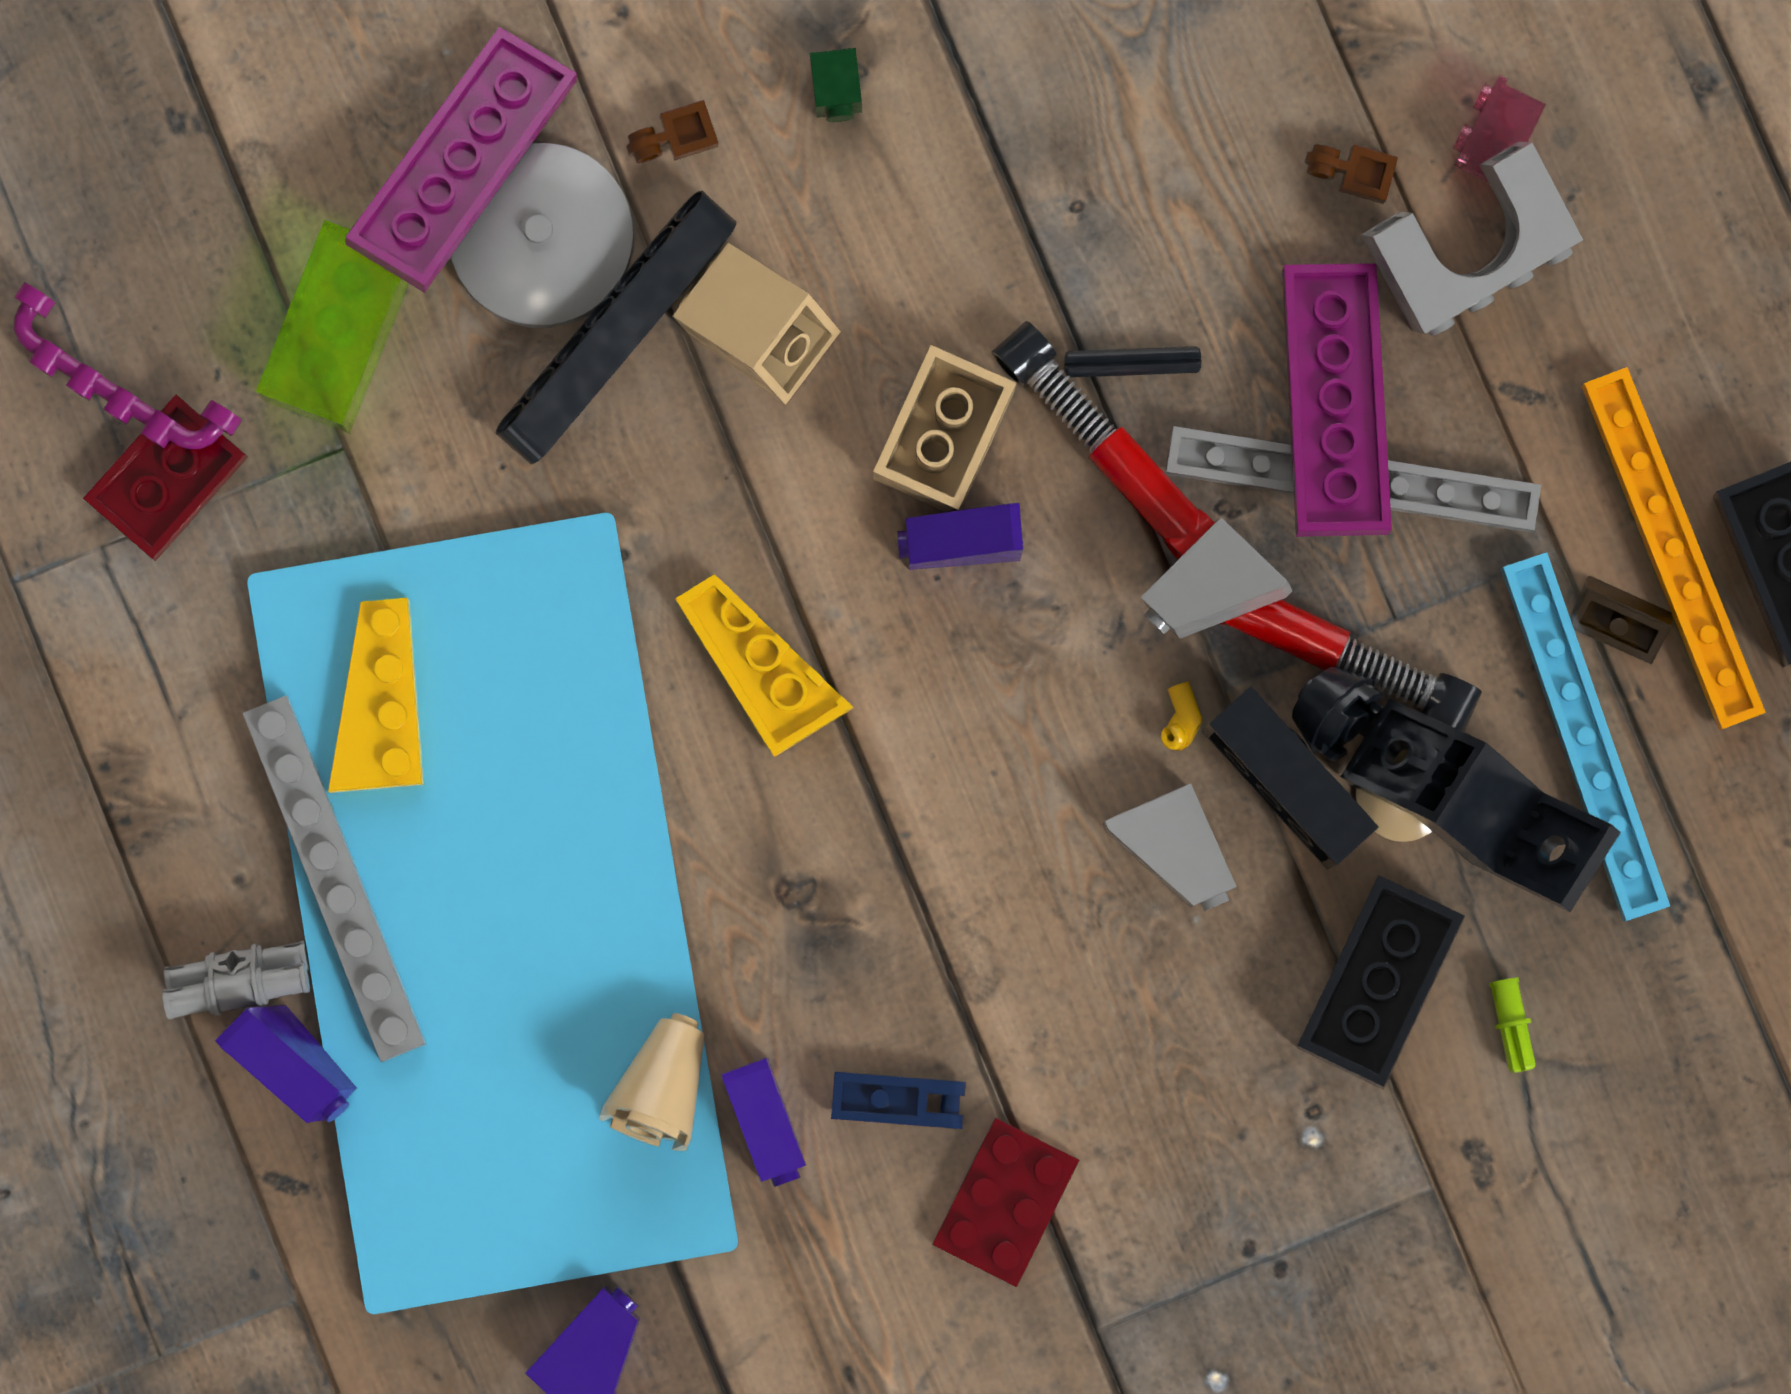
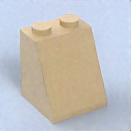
[673,243,841,405]

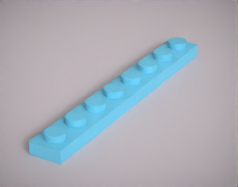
[1501,552,1670,922]

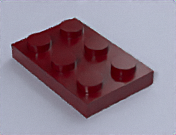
[83,394,248,561]
[932,1118,1080,1287]

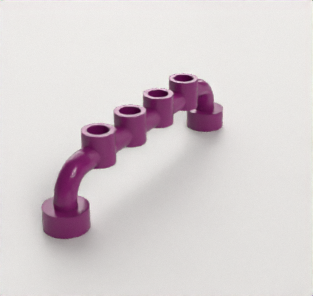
[14,282,242,449]

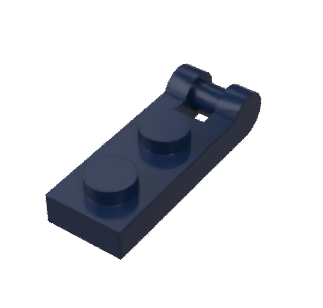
[831,1072,966,1129]

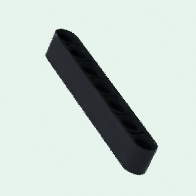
[495,190,737,464]

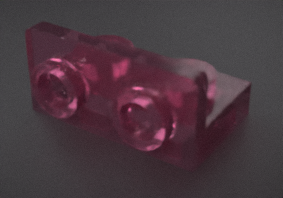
[1452,75,1546,182]

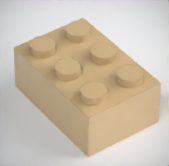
[873,345,1016,512]

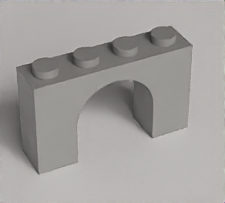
[1361,141,1583,336]

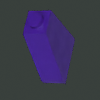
[897,503,1023,570]
[215,1005,357,1123]
[721,1058,807,1187]
[525,1286,640,1394]

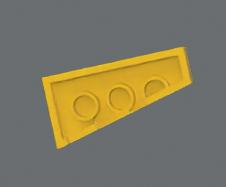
[675,574,853,758]
[328,598,424,793]

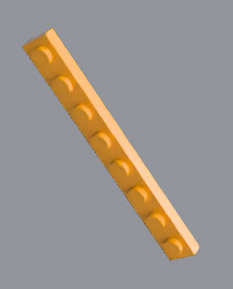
[1581,367,1766,730]

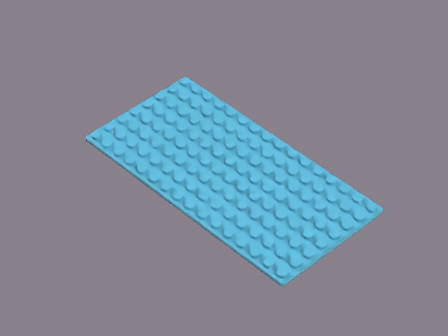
[247,513,738,1314]

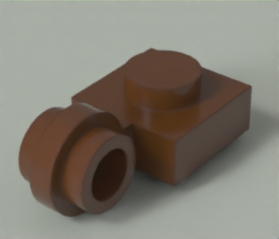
[626,100,719,163]
[1305,144,1398,204]

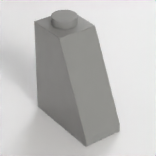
[1141,518,1292,639]
[1102,784,1237,911]

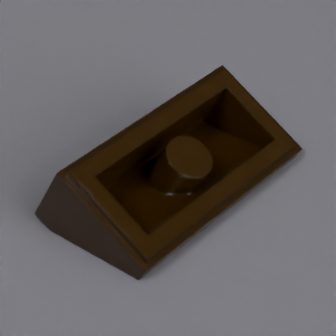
[1570,576,1673,664]

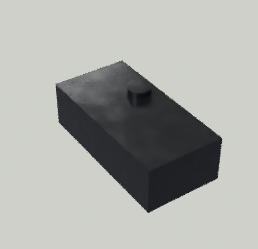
[1713,462,1791,667]
[1201,686,1379,870]
[1297,875,1465,1090]

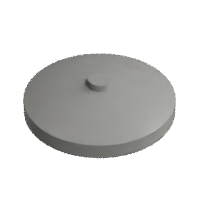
[451,143,634,328]

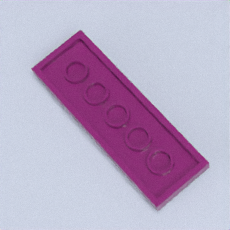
[345,26,577,293]
[1282,263,1392,537]

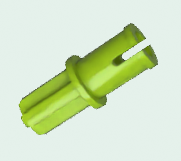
[1489,977,1536,1073]

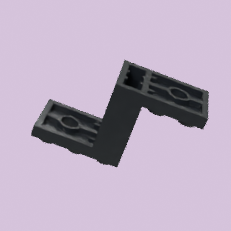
[1340,699,1621,912]

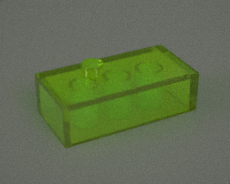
[256,220,409,434]

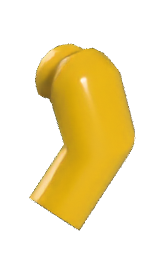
[1161,681,1203,751]

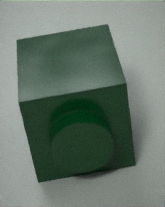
[810,48,862,122]

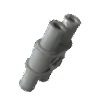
[162,940,310,1020]

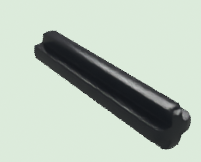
[1064,346,1202,377]

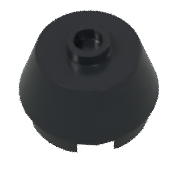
[1292,667,1384,761]

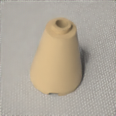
[599,1013,705,1151]

